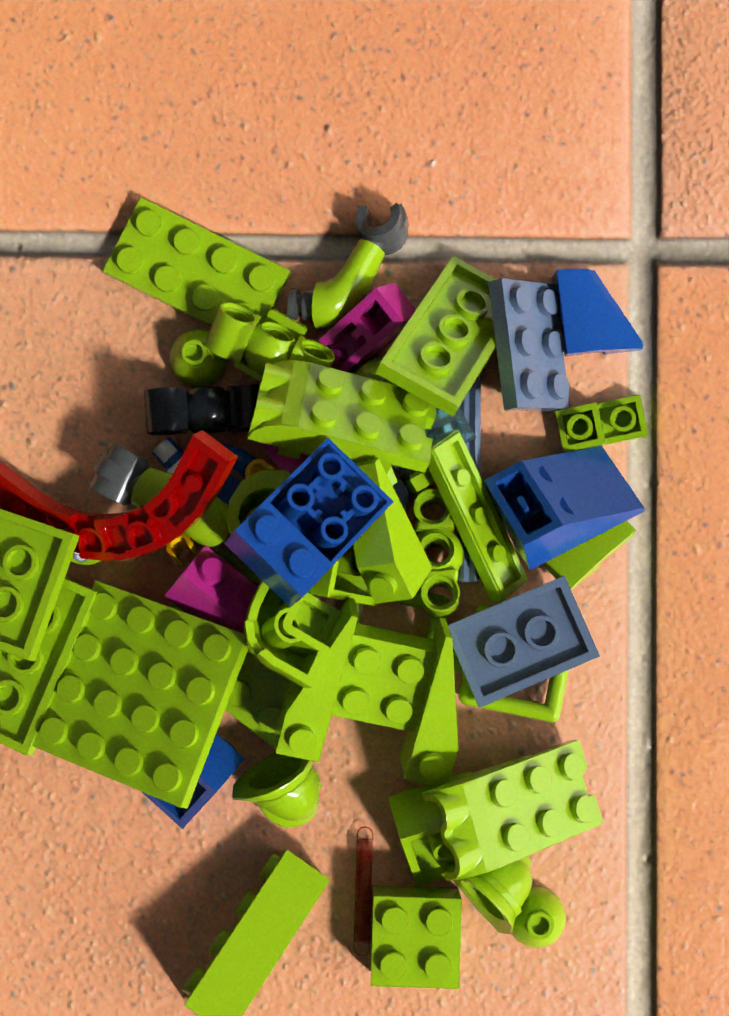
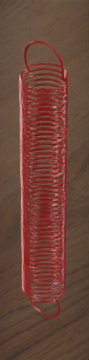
[353,826,373,956]

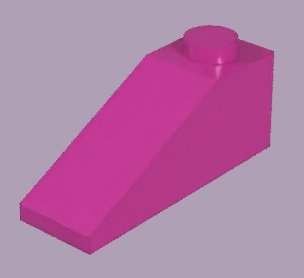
[317,282,416,372]

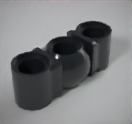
[144,384,260,435]

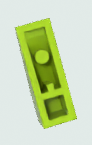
[353,458,433,604]

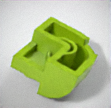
[243,580,341,689]

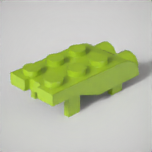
[247,360,436,474]
[422,740,603,881]

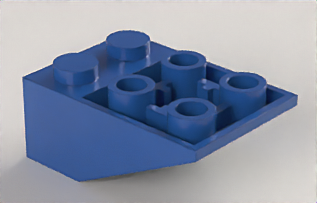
[224,438,394,607]
[484,446,645,570]

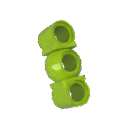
[205,302,335,374]
[414,488,464,619]

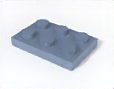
[488,278,570,411]
[448,576,600,708]

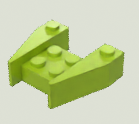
[275,598,459,786]

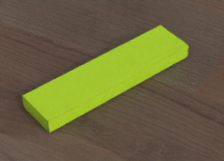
[428,429,529,602]

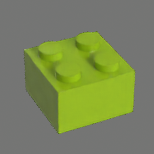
[370,885,462,989]

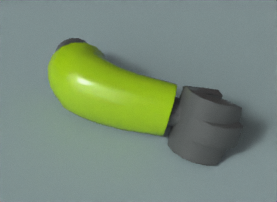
[287,202,409,329]
[90,443,231,547]

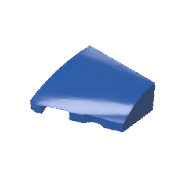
[552,269,644,357]

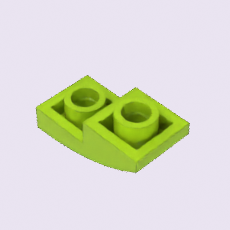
[555,394,649,453]
[542,521,636,590]

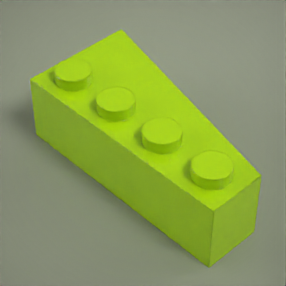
[182,850,330,1016]

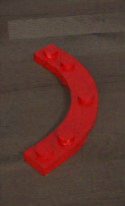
[0,430,238,561]

